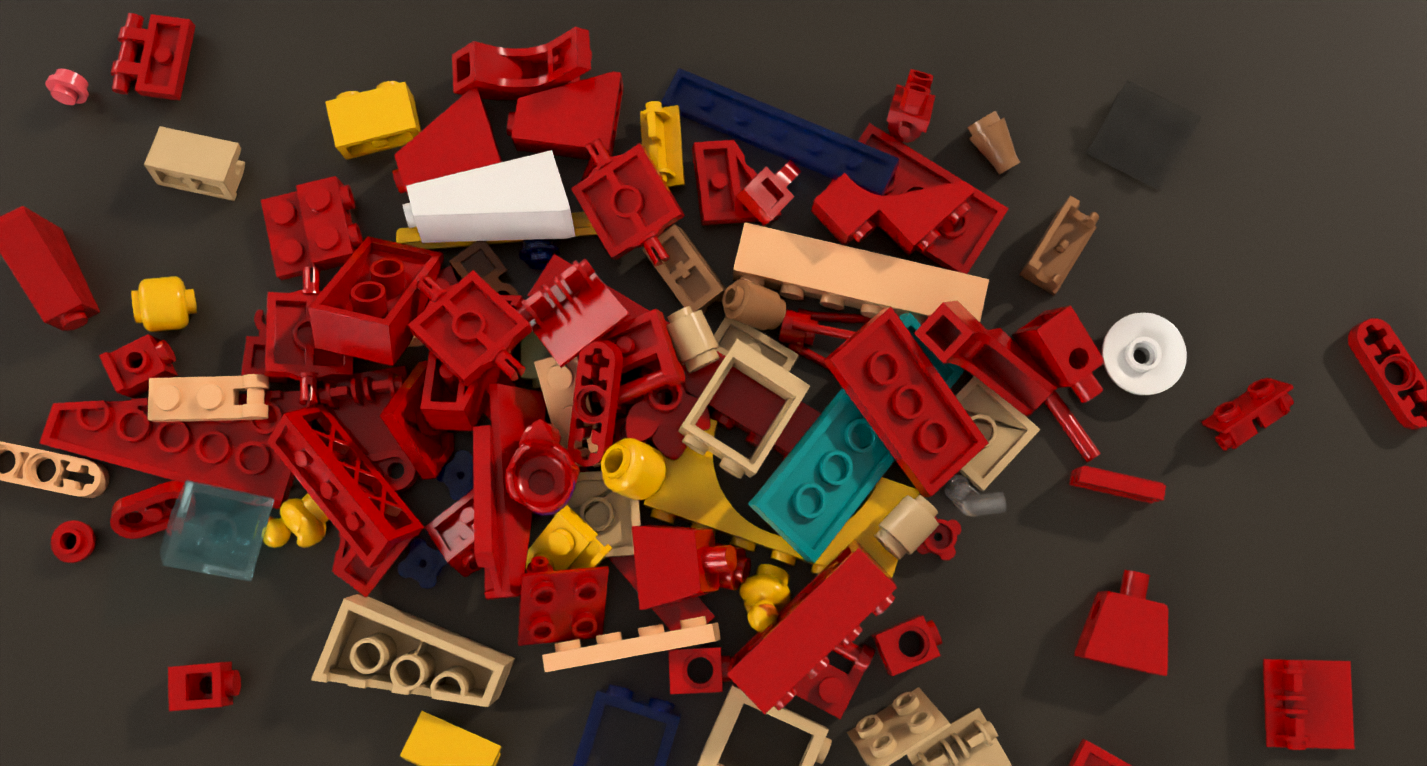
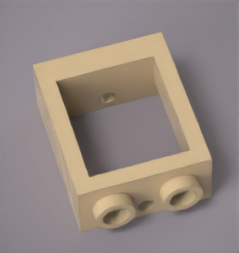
[678,339,810,479]
[697,684,832,766]

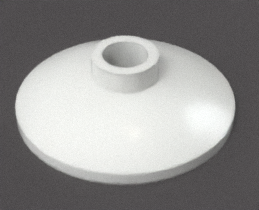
[1102,313,1187,395]

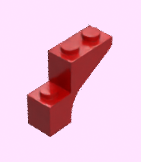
[811,173,975,256]
[914,300,1060,417]

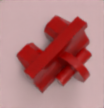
[886,69,935,143]

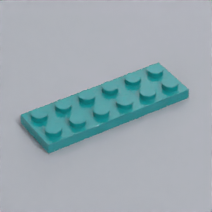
[748,313,964,563]

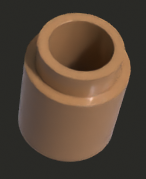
[722,279,786,331]

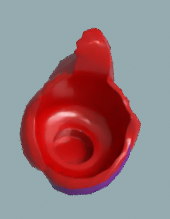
[505,419,580,516]

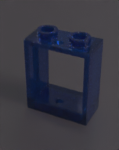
[573,684,681,766]

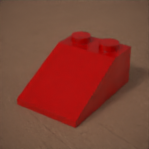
[308,236,444,366]

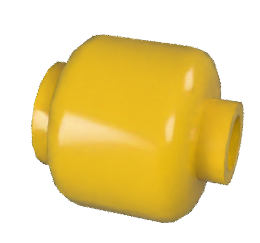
[131,276,197,332]
[601,438,666,500]

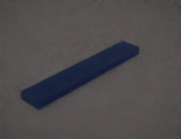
[661,68,899,196]

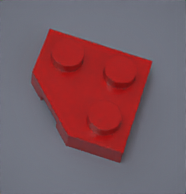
[379,360,454,480]

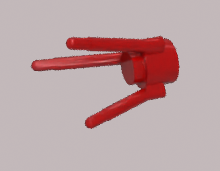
[779,308,871,371]

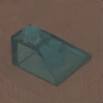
[159,480,274,582]

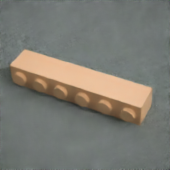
[733,222,989,325]

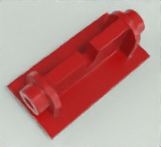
[1201,377,1294,451]

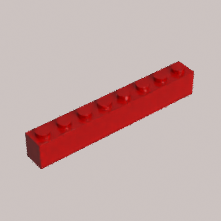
[527,254,821,462]

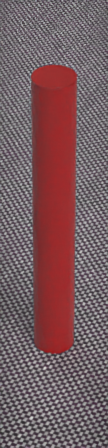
[1026,351,1101,462]

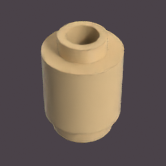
[666,306,720,373]
[874,495,939,560]

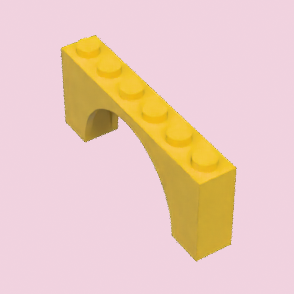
[644,419,919,577]

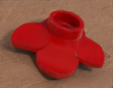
[625,384,711,461]

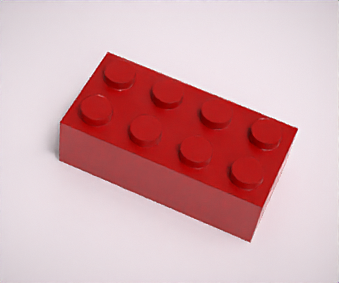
[726,539,897,715]

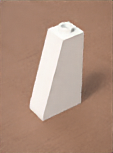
[403,150,576,243]

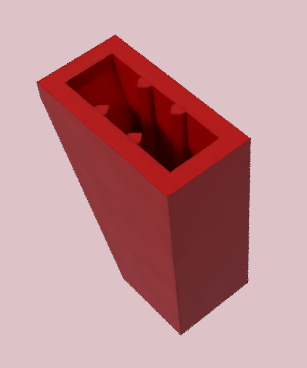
[507,71,624,160]
[392,88,503,195]
[0,206,100,331]

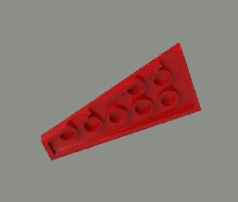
[39,388,319,510]

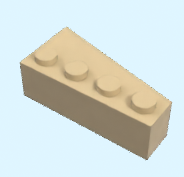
[311,593,515,707]

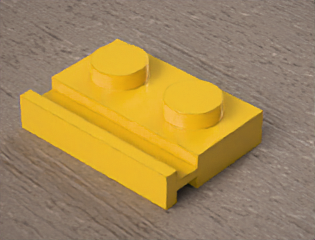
[525,505,612,571]

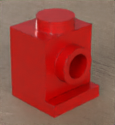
[99,334,178,398]
[168,661,241,711]

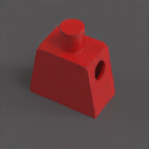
[1012,305,1104,403]
[632,525,737,610]
[1074,570,1168,676]

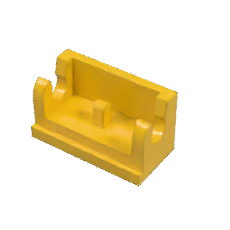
[400,711,502,766]

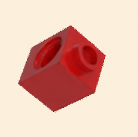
[871,615,942,676]
[669,647,731,694]

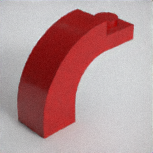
[452,27,592,100]

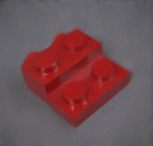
[261,176,363,281]

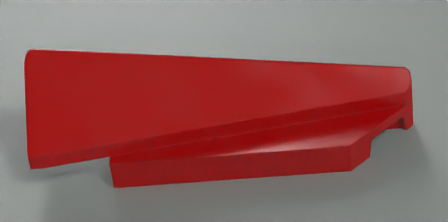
[473,384,547,600]

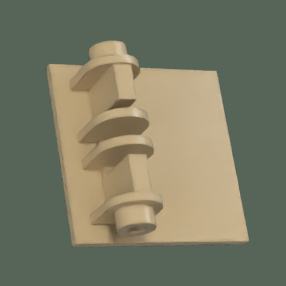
[847,687,951,766]
[907,708,1012,766]

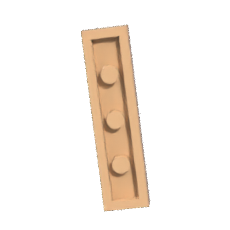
[542,616,721,672]

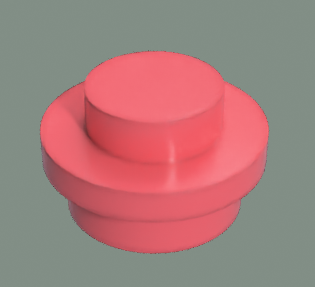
[45,69,89,105]

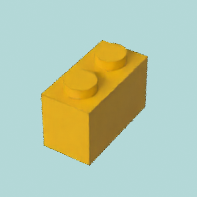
[325,81,422,160]

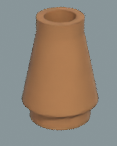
[967,111,1020,175]

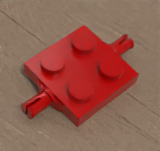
[571,138,685,267]
[264,266,353,406]
[408,270,532,387]

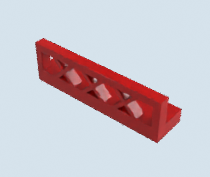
[267,404,424,568]

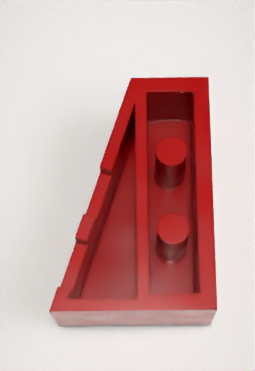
[420,295,523,431]

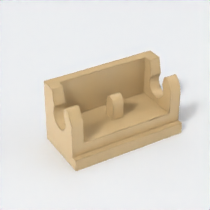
[144,126,245,201]

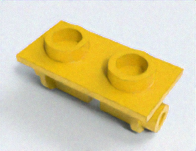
[640,101,685,187]

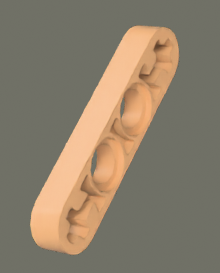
[0,441,110,498]

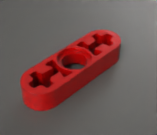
[1348,318,1427,430]
[568,340,623,467]

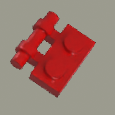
[110,13,196,101]

